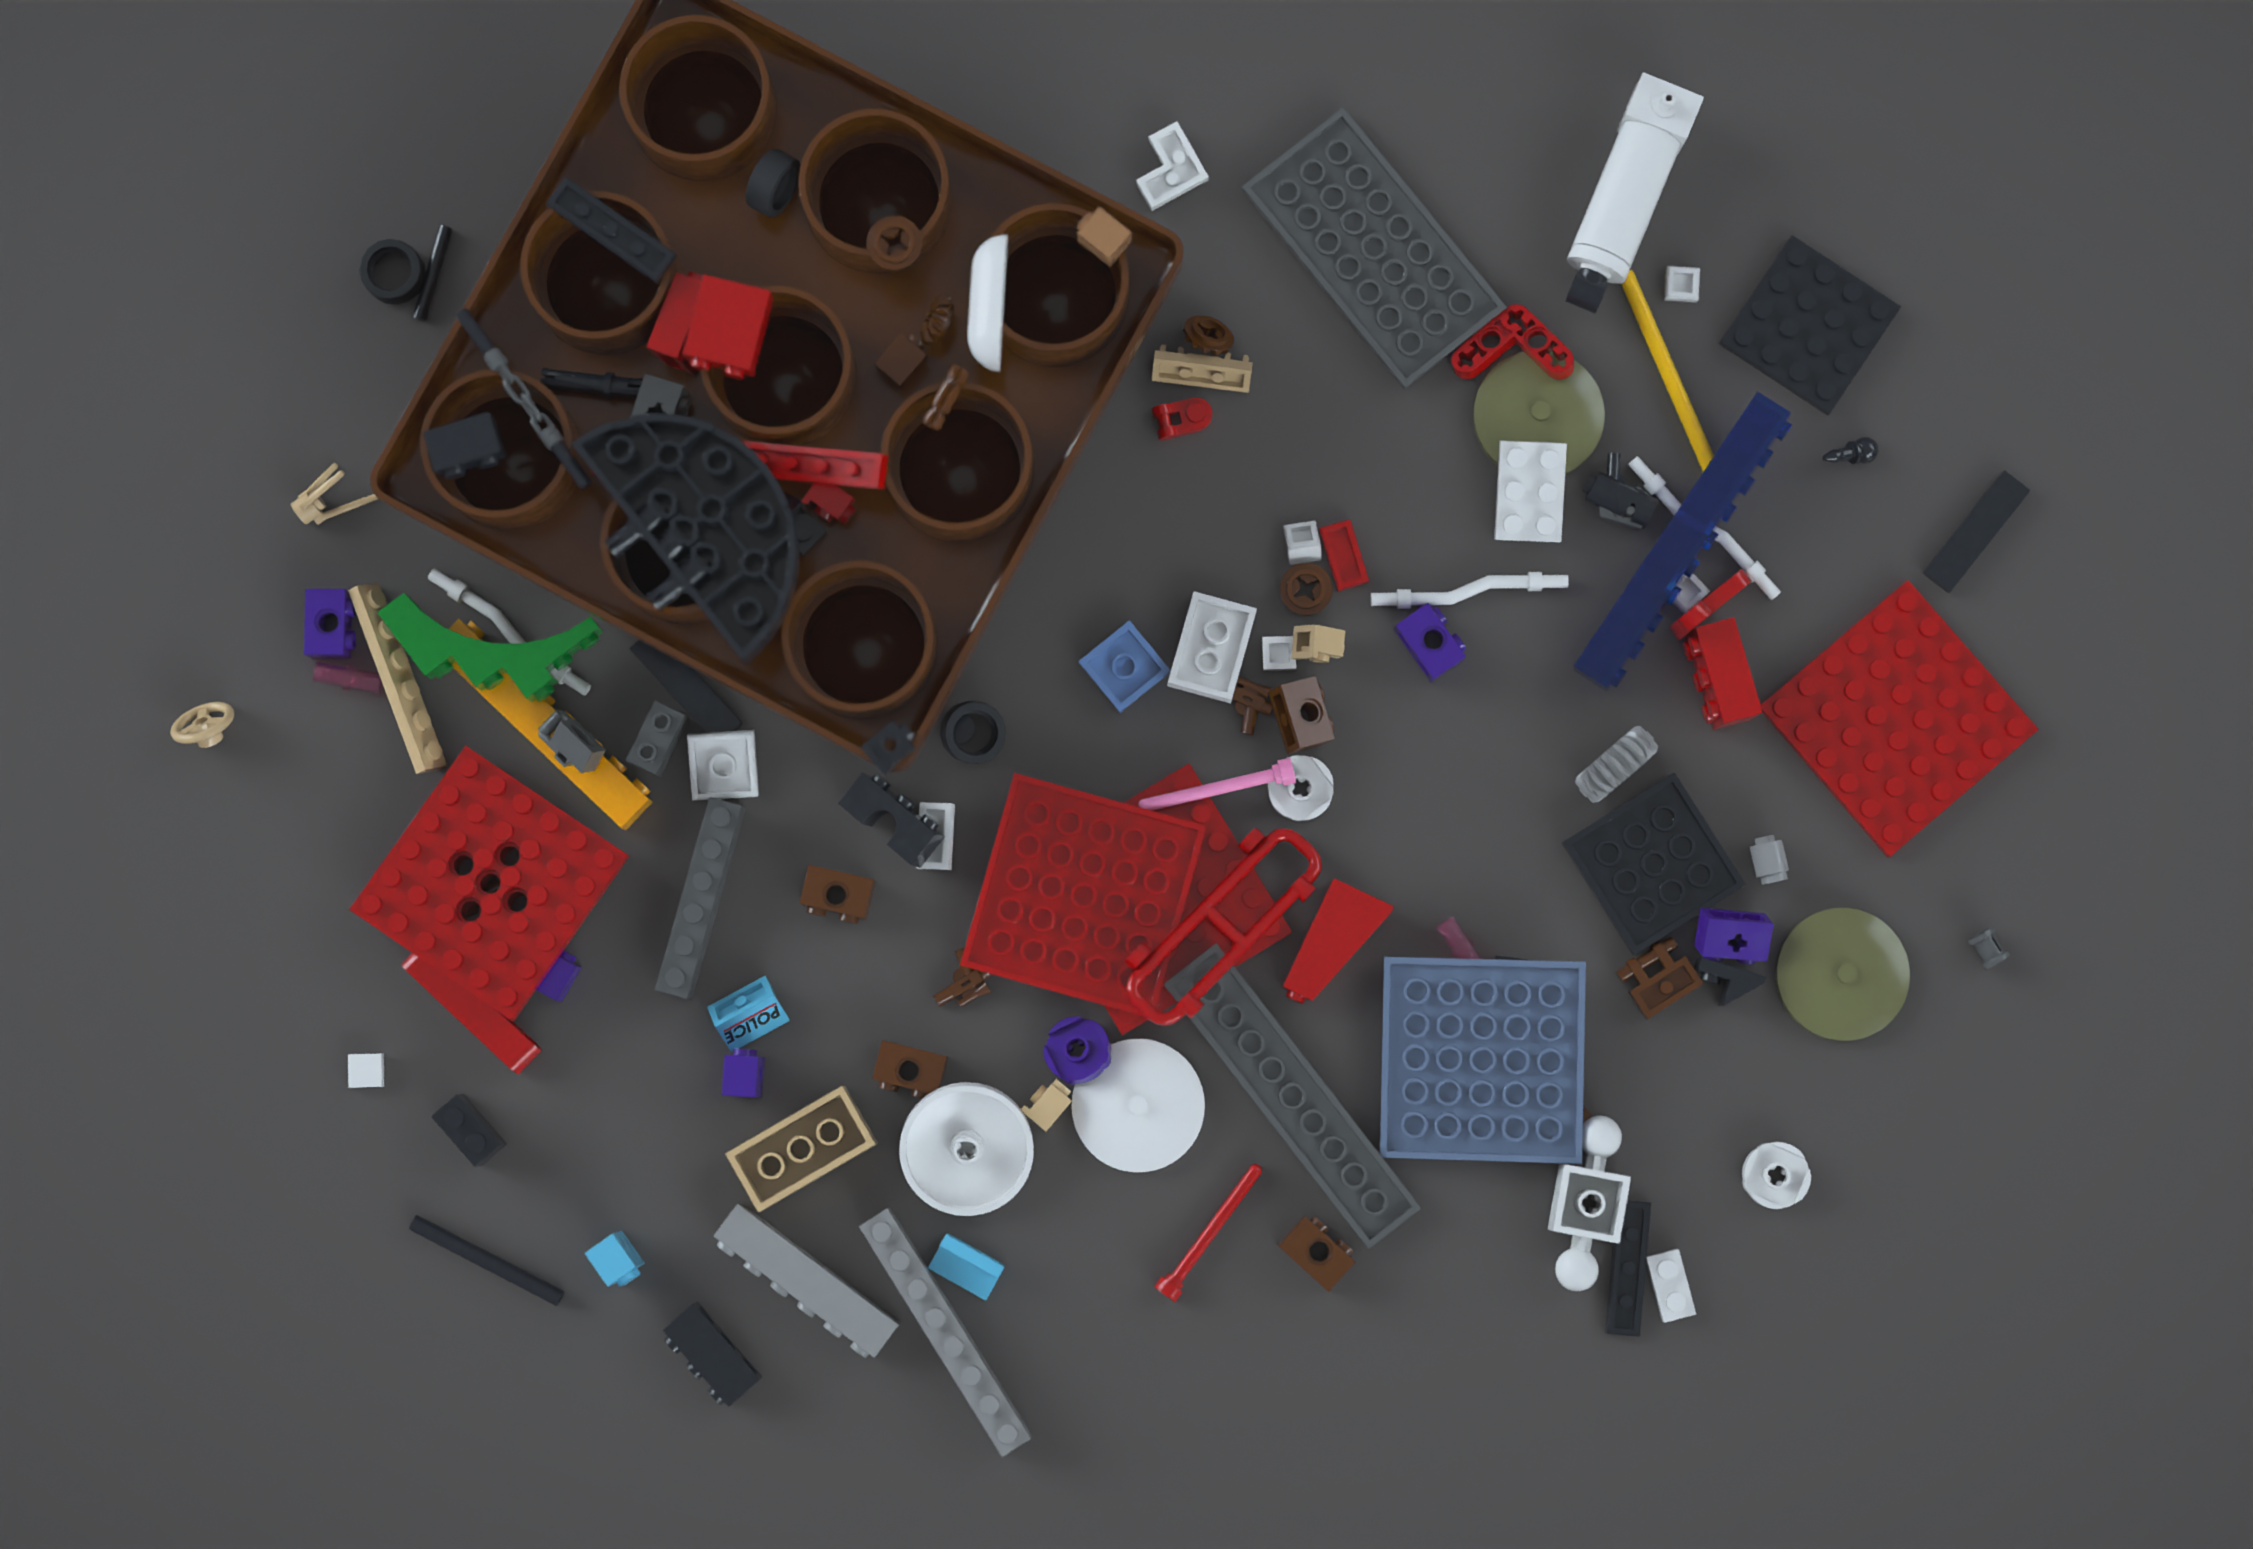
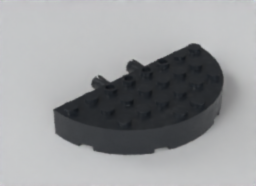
[571,414,800,665]

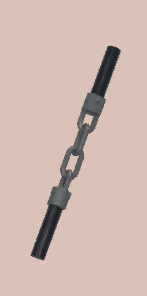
[456,308,592,490]

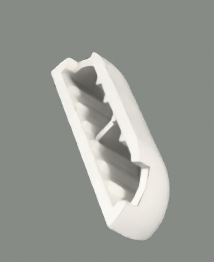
[968,235,1008,372]

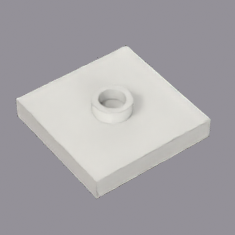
[687,730,759,800]

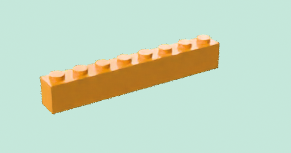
[449,618,653,830]

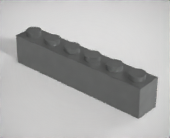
[655,797,746,1000]

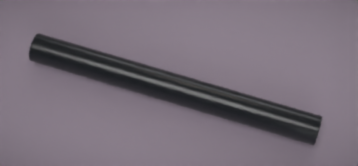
[409,1215,565,1306]

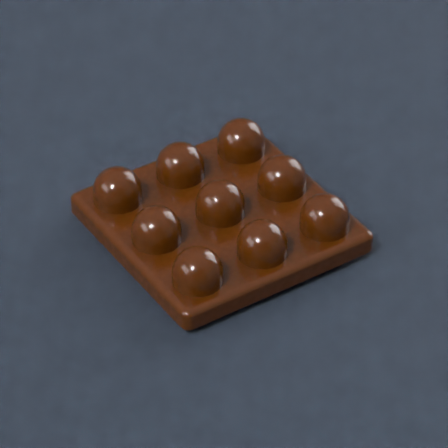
[370,0,1184,773]

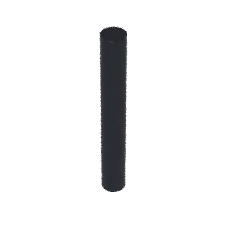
[412,225,452,322]

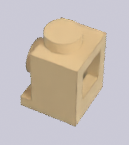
[1291,624,1345,663]
[1021,1079,1072,1132]

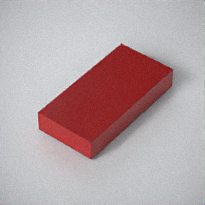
[1318,519,1369,592]

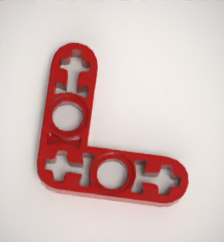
[1451,304,1575,380]
[1668,569,1752,641]

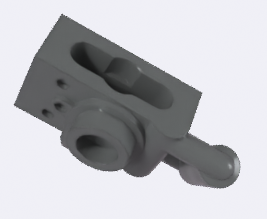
[538,710,606,773]

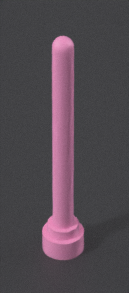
[1138,757,1296,811]

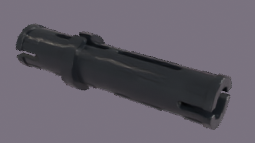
[540,368,643,399]

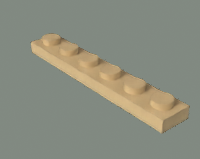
[348,583,447,774]

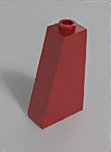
[1281,878,1394,1004]

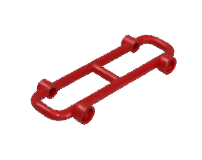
[1125,827,1322,1026]

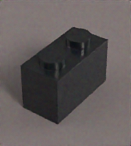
[422,412,507,480]
[431,1094,507,1167]

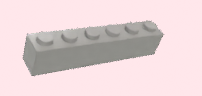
[714,1203,900,1358]

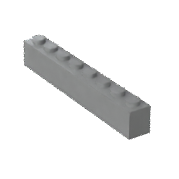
[859,1207,1032,1457]

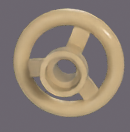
[170,702,234,748]

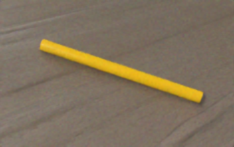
[1621,270,1724,485]

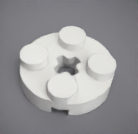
[1268,755,1334,822]
[1742,1142,1811,1209]

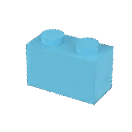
[585,1231,645,1287]

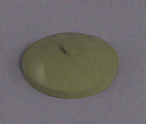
[1473,351,1605,475]
[1775,908,1910,1041]

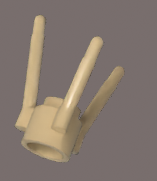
[291,463,378,525]

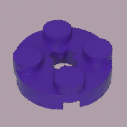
[1043,1016,1111,1085]

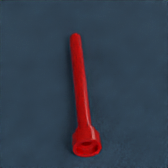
[1154,1164,1262,1303]

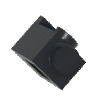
[860,721,916,776]

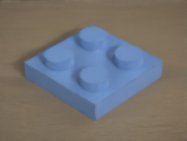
[1078,620,1171,713]

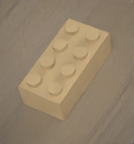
[725,1086,878,1212]

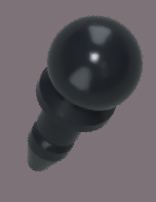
[1822,437,1879,464]

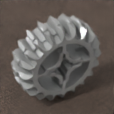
[1575,726,1658,803]

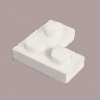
[1136,121,1209,211]

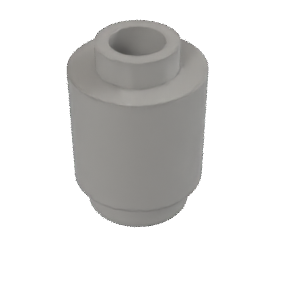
[1749,835,1789,885]

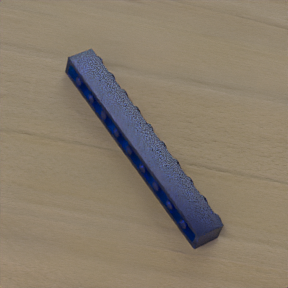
[1573,391,1792,692]

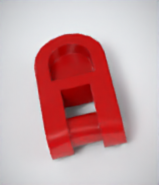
[1151,397,1212,441]

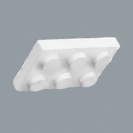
[1494,440,1567,542]
[1167,591,1257,704]

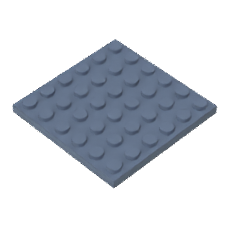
[1380,957,1586,1164]

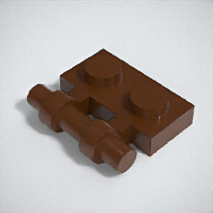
[1616,937,1704,1020]

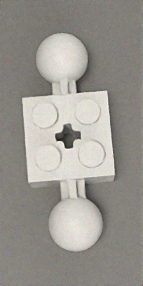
[1548,1115,1631,1291]

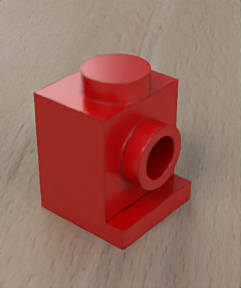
[801,483,856,525]

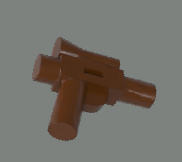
[1232,677,1273,735]
[933,947,992,1007]

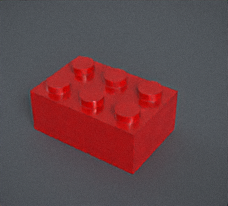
[1683,617,1763,730]

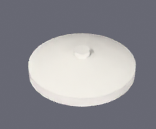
[1072,1039,1205,1173]
[899,1082,1034,1216]

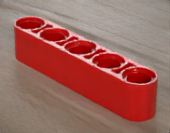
[401,953,542,1075]

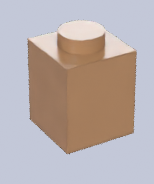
[1077,207,1131,267]

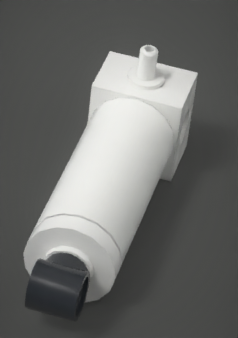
[1565,72,1704,314]

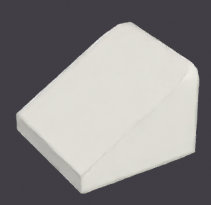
[1283,520,1322,565]

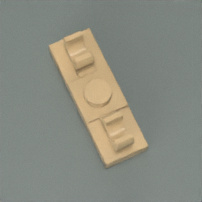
[1152,345,1253,393]

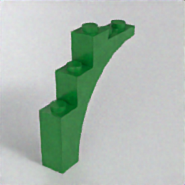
[377,593,604,702]

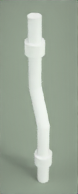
[1628,456,1781,600]
[428,568,591,696]
[1370,572,1569,609]

